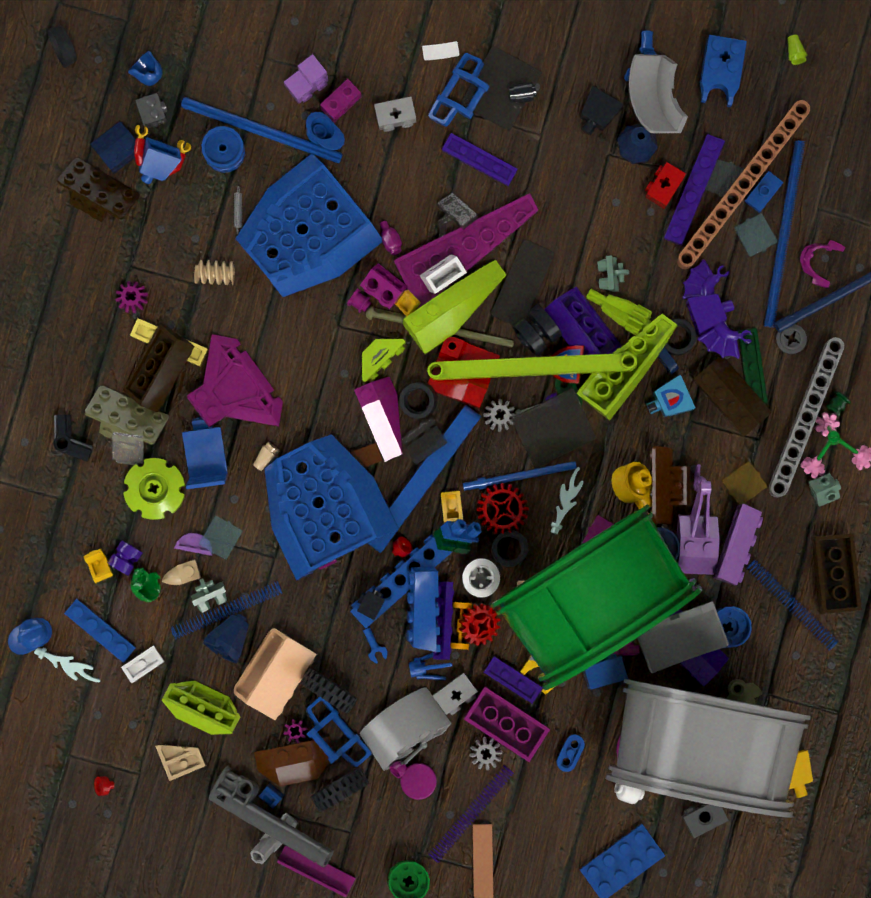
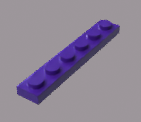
[664,134,725,246]

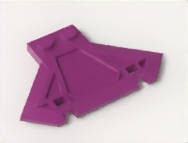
[187,334,283,428]

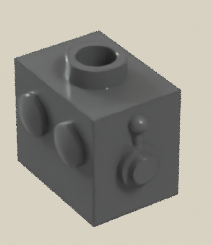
[135,93,168,128]

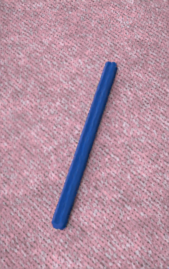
[181,97,342,163]

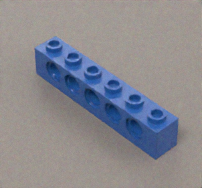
[350,534,453,629]

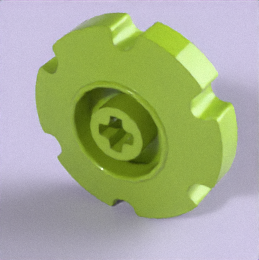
[123,458,185,520]

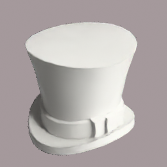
[462,559,500,597]

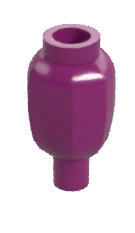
[380,221,402,255]

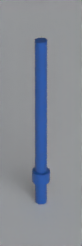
[463,461,577,491]

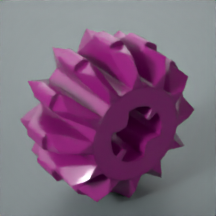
[115,281,148,314]

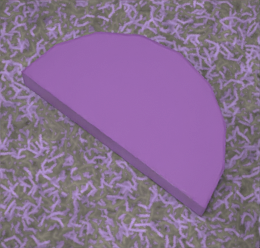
[174,533,212,556]

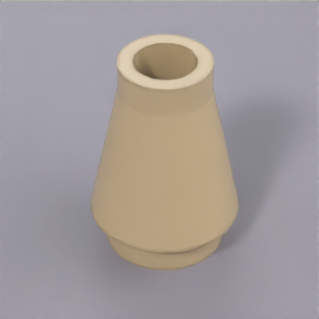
[253,442,280,471]

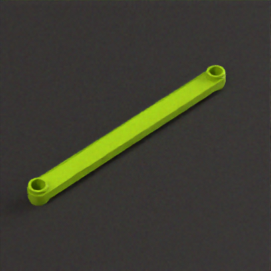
[427,353,637,380]

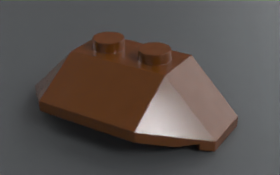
[254,736,333,787]

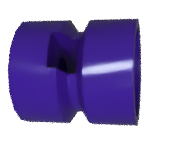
[108,540,143,576]

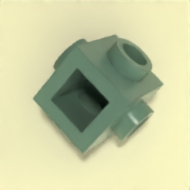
[809,473,841,507]

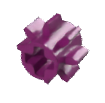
[283,719,308,743]

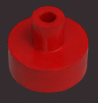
[392,537,412,557]
[94,776,114,796]

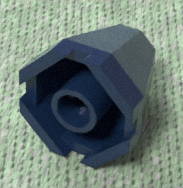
[617,124,658,164]
[203,614,249,664]

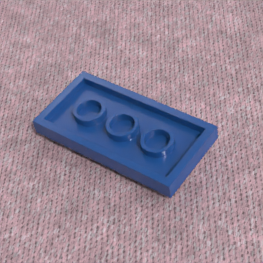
[579,824,665,898]

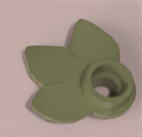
[726,679,762,704]

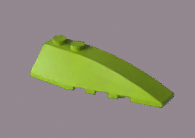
[403,260,506,354]
[576,314,678,420]

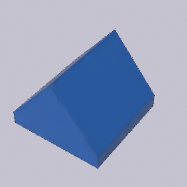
[259,783,284,808]

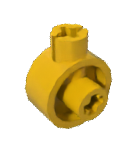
[611,462,652,509]

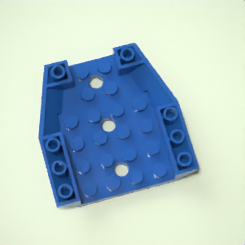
[235,153,382,297]
[264,434,399,581]

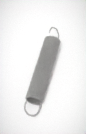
[234,186,242,234]

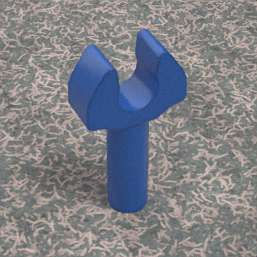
[363,628,387,664]

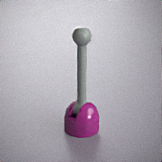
[389,742,427,778]

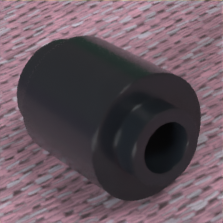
[508,82,537,104]

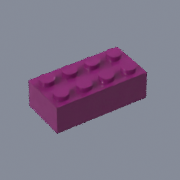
[463,686,550,762]

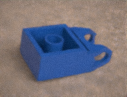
[700,35,747,107]

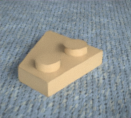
[155,745,206,781]

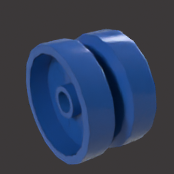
[201,126,245,173]

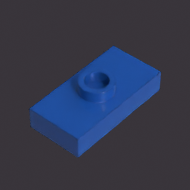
[744,171,784,213]

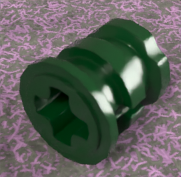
[825,391,851,417]

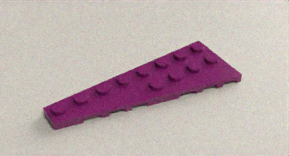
[394,193,538,309]

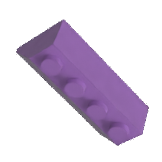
[713,504,763,586]

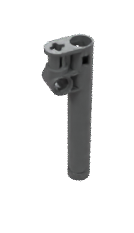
[209,766,334,868]

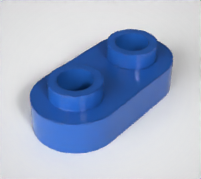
[556,734,585,772]

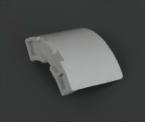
[629,54,688,133]
[638,601,728,673]
[360,687,451,771]

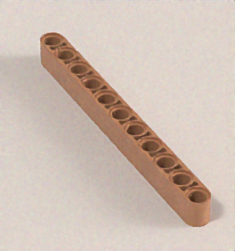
[677,100,810,269]

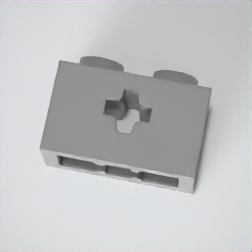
[374,97,416,132]
[433,673,477,715]

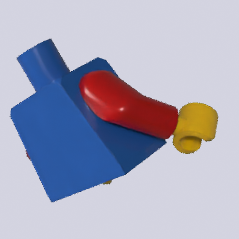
[134,125,191,184]

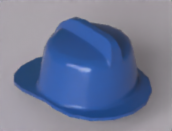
[306,112,345,150]
[8,618,52,655]

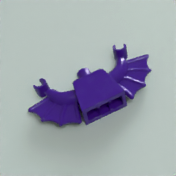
[682,259,752,359]

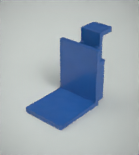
[182,417,228,489]

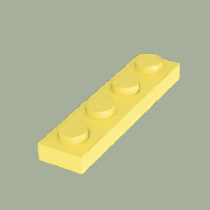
[130,318,208,367]

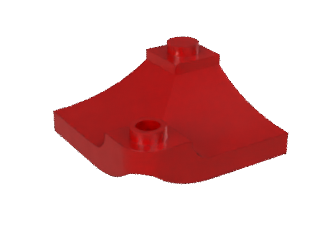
[428,337,500,409]

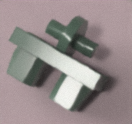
[597,255,629,292]
[191,578,227,613]

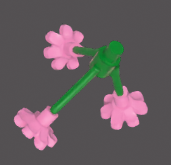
[800,412,871,479]

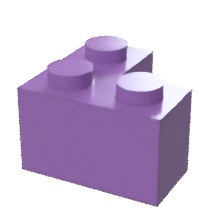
[284,54,328,104]

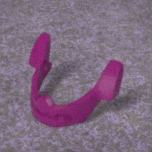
[800,240,845,288]

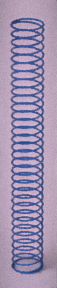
[746,559,839,650]
[171,581,282,640]

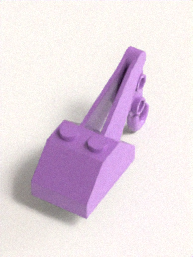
[676,464,719,575]

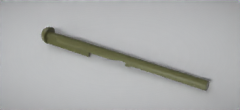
[366,306,514,348]

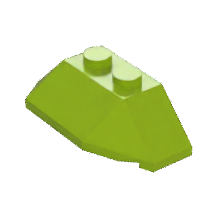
[162,681,240,735]

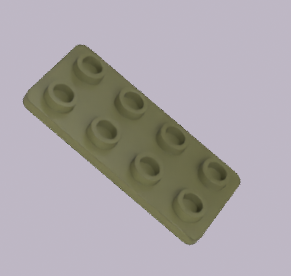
[85,386,169,448]

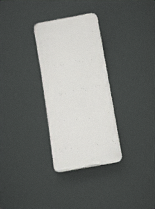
[422,41,459,60]

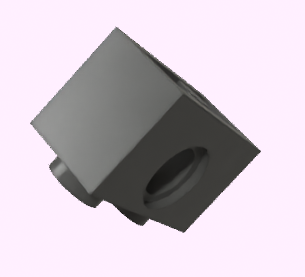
[682,803,729,838]

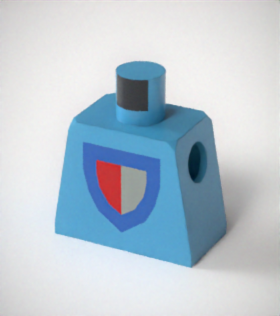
[646,375,695,417]

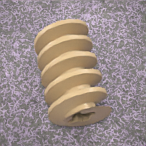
[194,260,235,285]

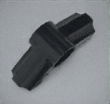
[53,415,94,462]

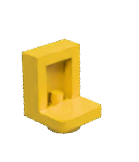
[84,549,113,583]

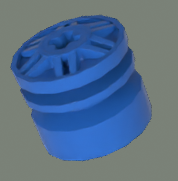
[716,606,752,648]

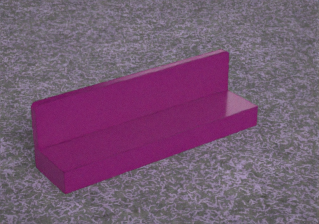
[277,845,356,897]

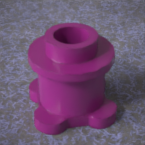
[347,288,371,313]

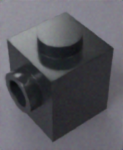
[357,589,385,620]

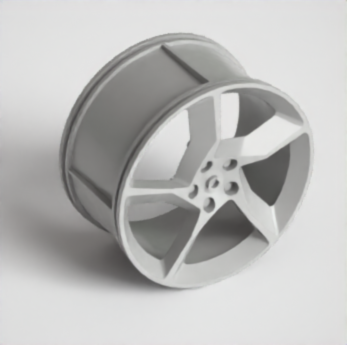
[605,679,811,818]

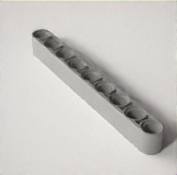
[768,337,844,498]

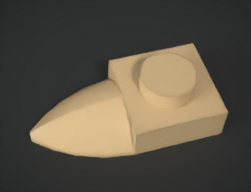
[162,560,201,585]

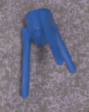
[409,653,453,680]

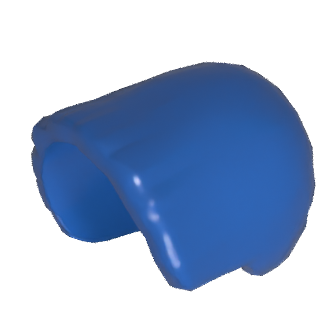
[128,51,163,86]

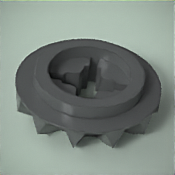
[776,324,807,354]

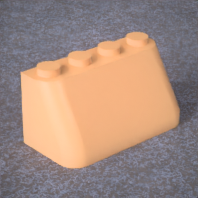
[234,628,316,720]

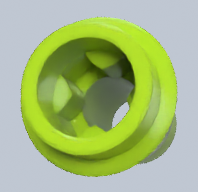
[787,35,807,65]

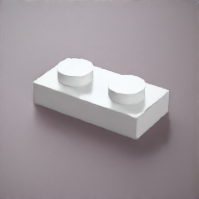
[121,646,165,683]

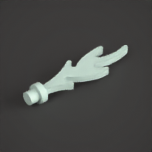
[551,467,583,535]
[34,647,101,682]

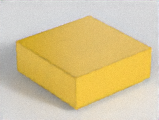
[395,290,421,316]

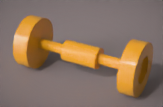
[450,602,472,650]

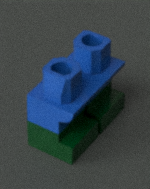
[433,519,482,554]

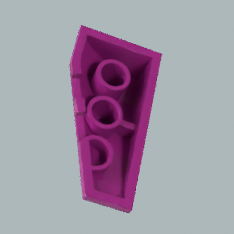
[354,377,402,462]

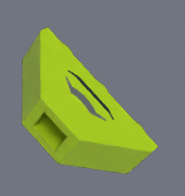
[362,339,406,384]

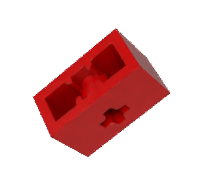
[645,162,686,209]

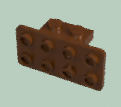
[650,446,690,524]

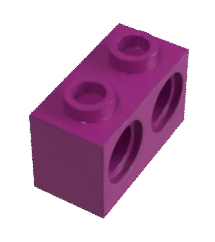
[320,79,362,123]
[360,263,408,309]

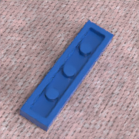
[64,599,136,663]

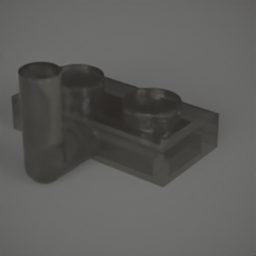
[438,193,478,237]

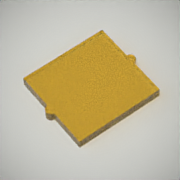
[722,461,768,505]

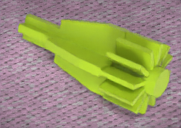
[586,289,652,335]

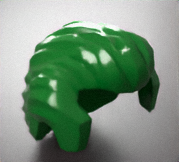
[130,568,161,602]

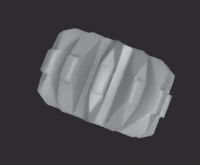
[484,399,516,432]
[469,737,502,770]

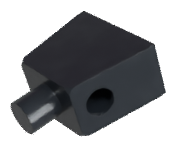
[580,86,624,135]

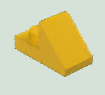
[441,491,463,523]

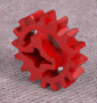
[459,603,501,646]

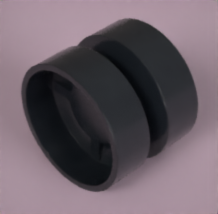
[512,304,562,356]

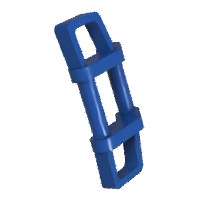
[428,53,490,127]
[306,697,372,767]

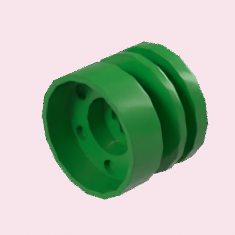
[387,860,430,898]

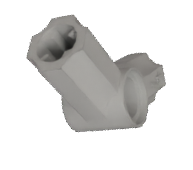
[250,812,298,864]

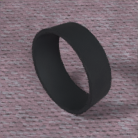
[47,25,77,68]

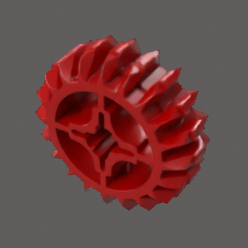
[477,483,529,534]

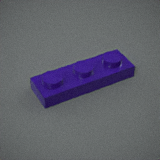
[483,657,542,704]

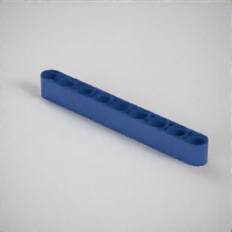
[367,405,481,553]

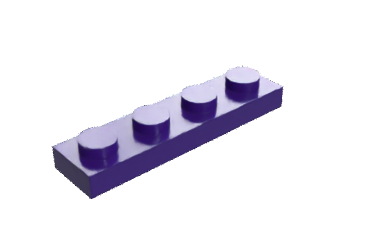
[442,133,518,187]
[433,582,454,660]

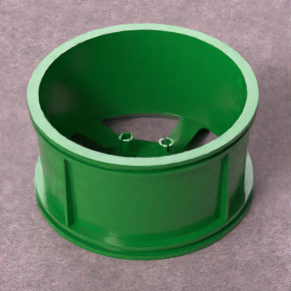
[490,504,703,690]

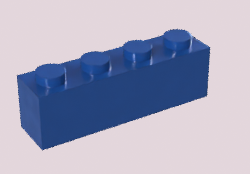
[406,567,441,652]

